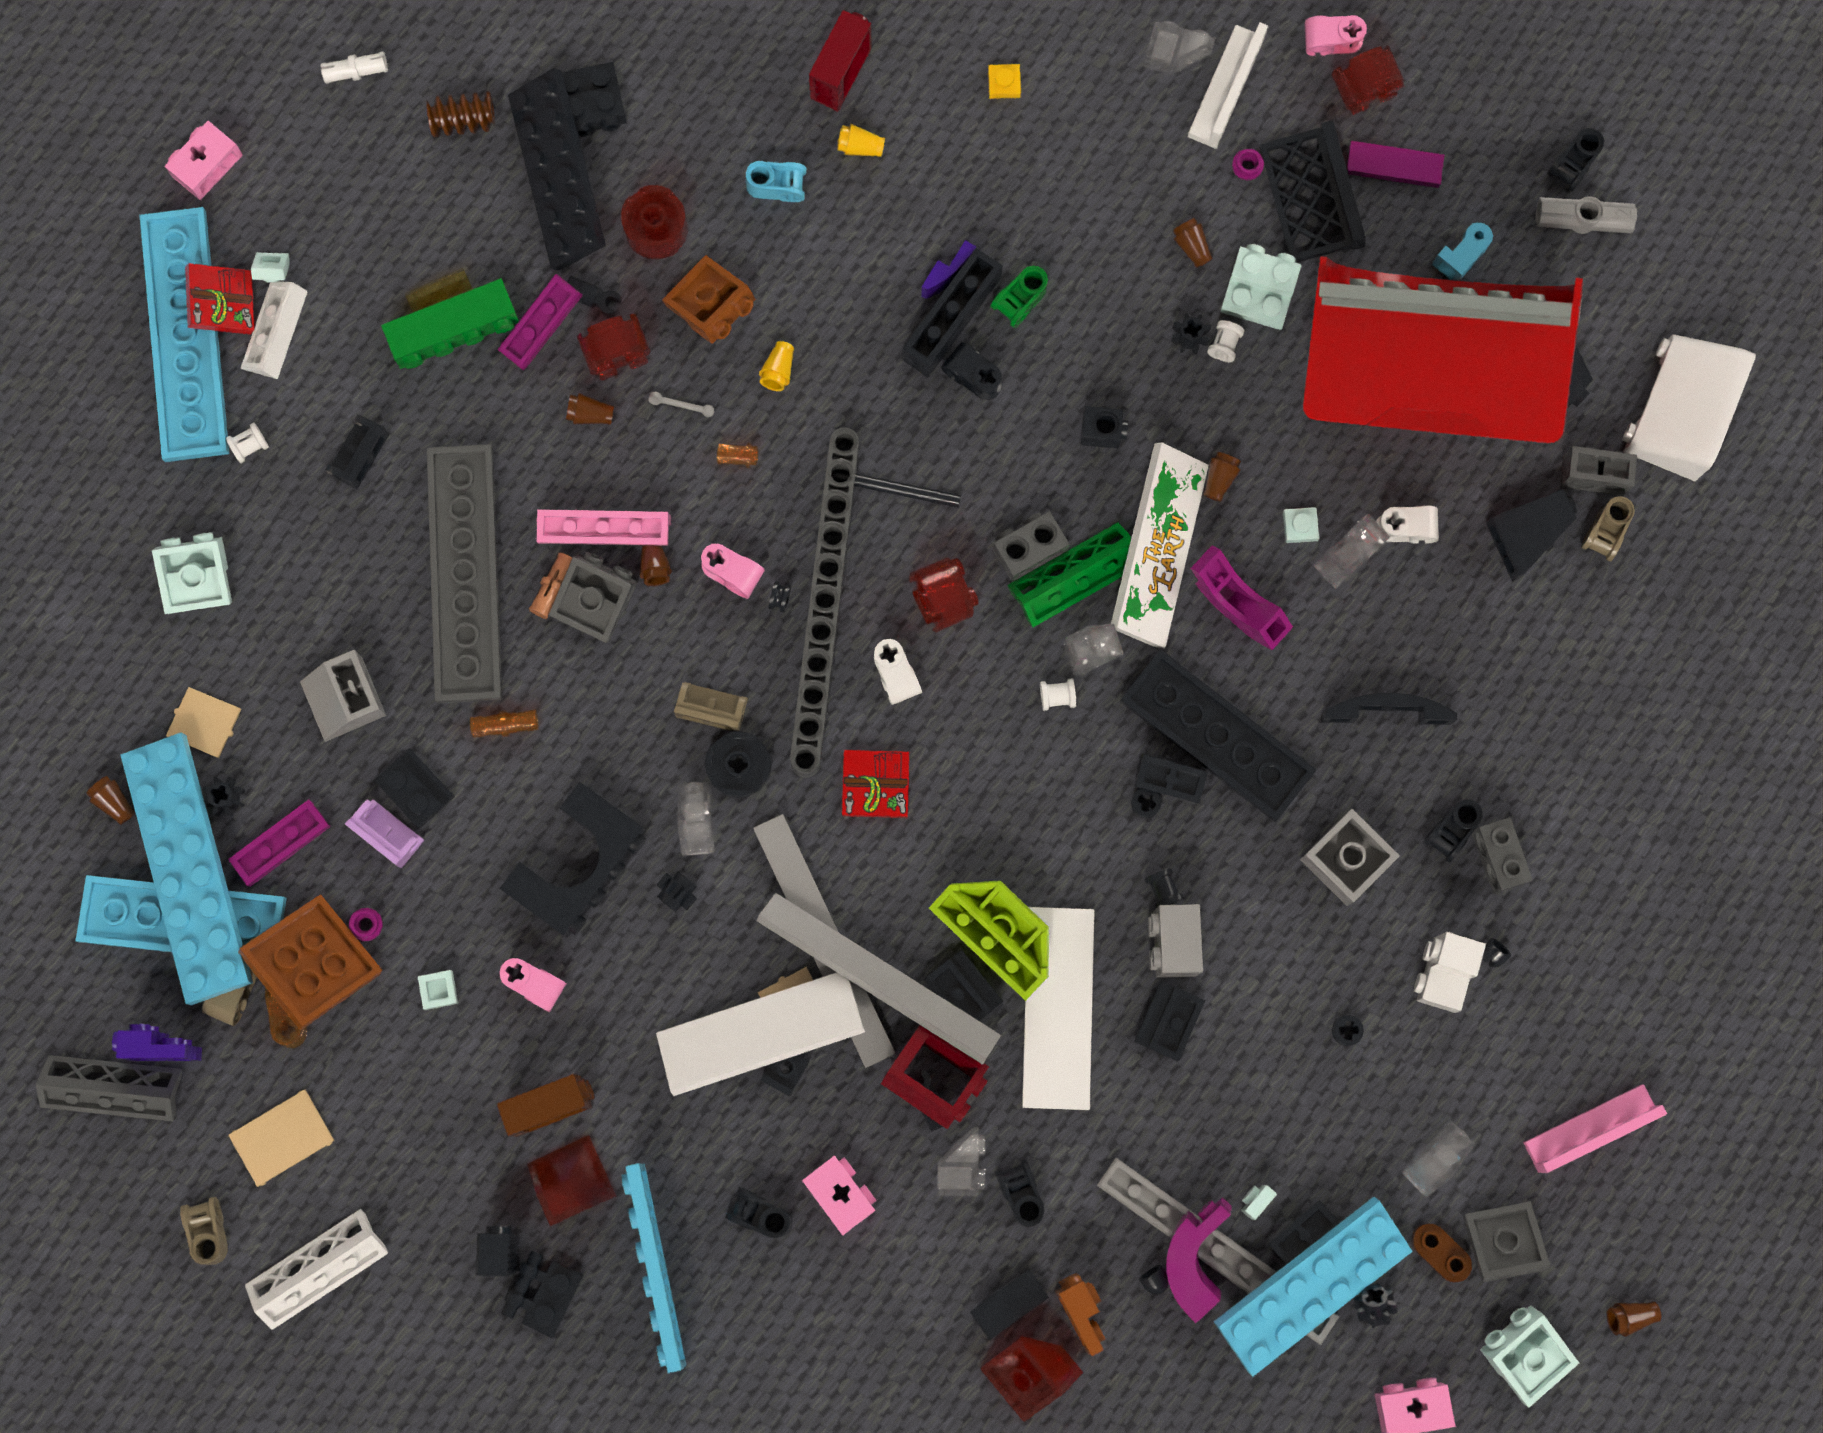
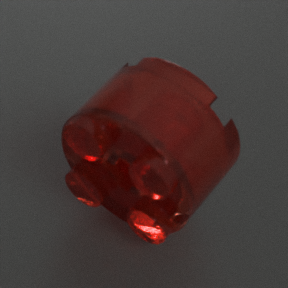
[1331,45,1405,115]
[621,185,688,259]
[577,314,651,380]
[909,557,979,633]

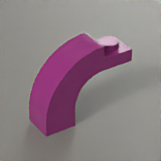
[1190,545,1293,650]
[1166,1197,1232,1323]

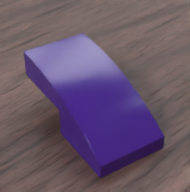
[921,240,976,299]

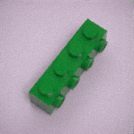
[381,278,519,369]

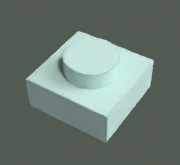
[251,253,290,282]
[1283,507,1319,543]
[418,970,458,1010]
[1241,1185,1277,1220]

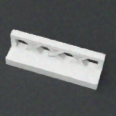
[1188,23,1268,149]
[245,1209,388,1330]

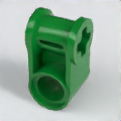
[990,266,1048,328]

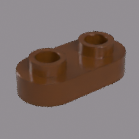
[1411,1224,1472,1282]

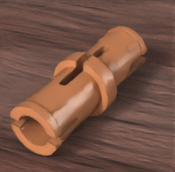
[529,553,572,619]

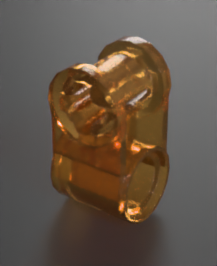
[265,989,307,1048]

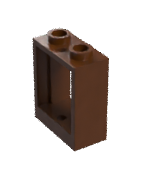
[496,1074,595,1137]

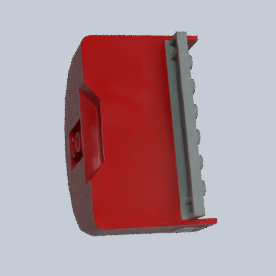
[1303,257,1584,443]

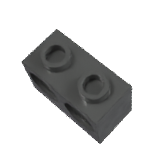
[1560,446,1637,496]
[993,512,1070,582]
[1472,817,1533,894]

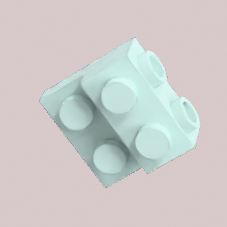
[1220,244,1302,330]
[152,532,232,614]
[1480,1305,1579,1408]

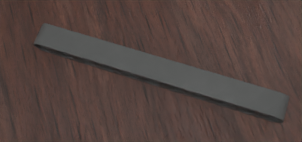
[790,427,859,778]

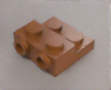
[662,255,755,344]
[1055,1273,1105,1356]

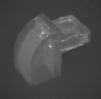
[1314,514,1390,589]

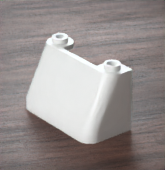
[1622,334,1756,481]

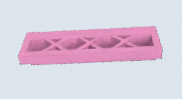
[537,510,671,546]
[1523,1084,1667,1173]

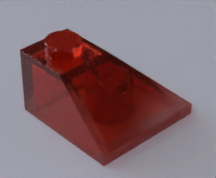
[527,1135,616,1226]
[980,1336,1084,1422]

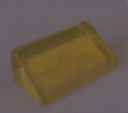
[405,268,473,312]

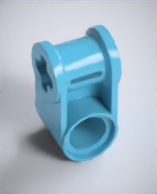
[746,161,807,202]

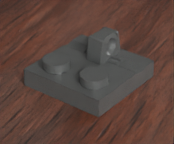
[1463,1201,1550,1283]

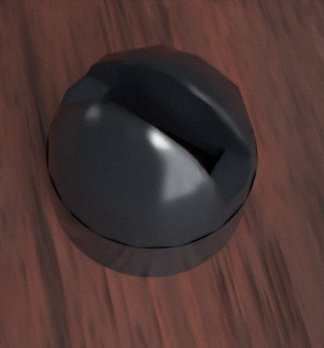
[1482,938,1511,968]
[1139,1265,1169,1295]

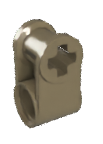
[1581,496,1635,562]
[202,968,257,1026]
[180,1196,228,1265]

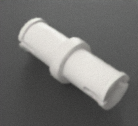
[321,51,388,84]

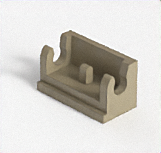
[674,682,748,732]

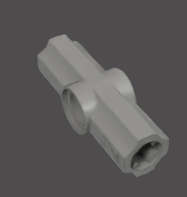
[1535,196,1637,234]

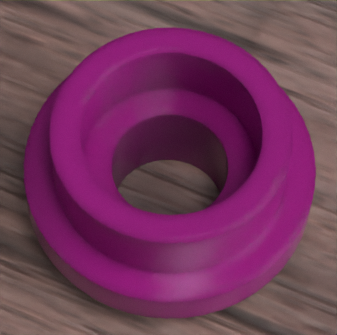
[1232,149,1264,180]
[349,908,383,941]

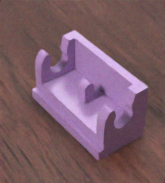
[345,799,424,868]

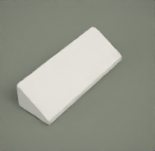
[241,281,307,379]

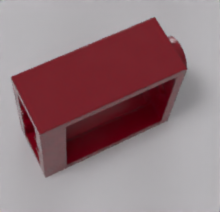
[809,10,872,112]
[881,1025,989,1129]

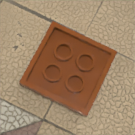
[238,894,383,1031]

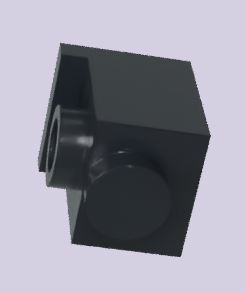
[760,1052,810,1097]

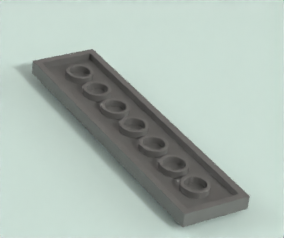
[427,444,502,704]

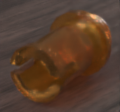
[717,443,758,468]

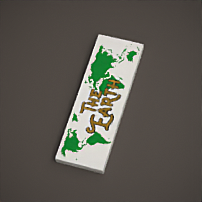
[1110,442,1209,648]

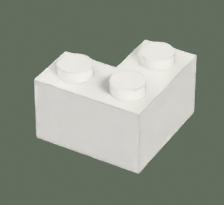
[1414,932,1486,1013]

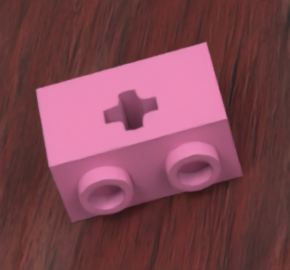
[165,121,243,200]
[802,1156,877,1235]
[1375,1378,1456,1433]

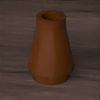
[1173,218,1213,268]
[566,393,614,425]
[1203,452,1241,502]
[640,545,672,586]
[86,776,136,825]
[1607,1302,1661,1337]

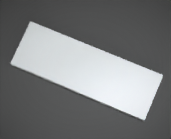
[1022,907,1094,1110]
[656,972,865,1096]

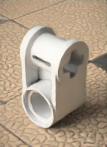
[1374,506,1439,543]
[874,639,922,705]

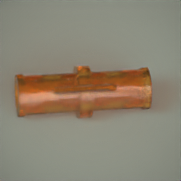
[470,709,539,738]

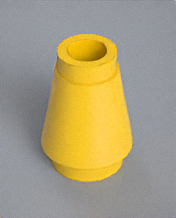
[837,124,885,157]
[759,341,794,391]

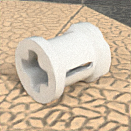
[1207,320,1245,362]
[226,422,269,463]
[1040,678,1076,711]

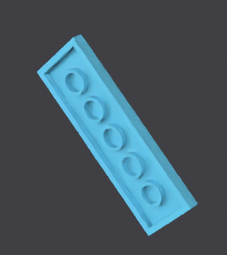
[76,875,287,952]
[622,1163,686,1373]
[1213,1197,1413,1377]

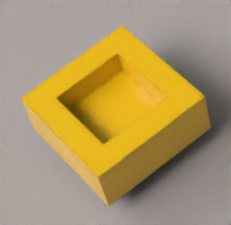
[988,64,1021,99]

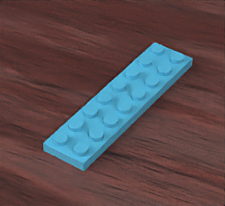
[140,207,230,462]
[121,733,253,1005]

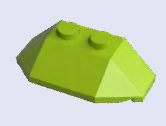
[929,881,1049,1001]

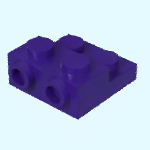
[112,1024,202,1061]

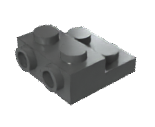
[549,552,638,643]

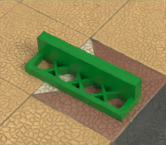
[1007,523,1132,627]

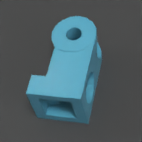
[1432,222,1493,281]

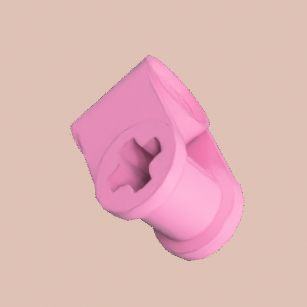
[1305,15,1367,56]
[701,544,765,599]
[500,958,567,1012]

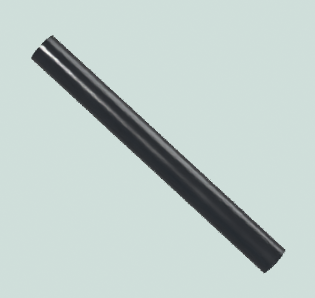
[833,470,961,508]

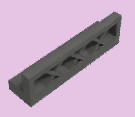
[36,1055,182,1121]

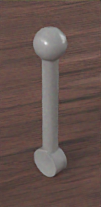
[648,392,714,417]

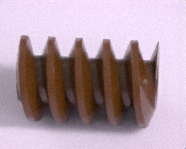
[426,91,495,137]

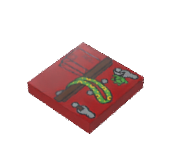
[185,263,254,335]
[842,750,909,818]

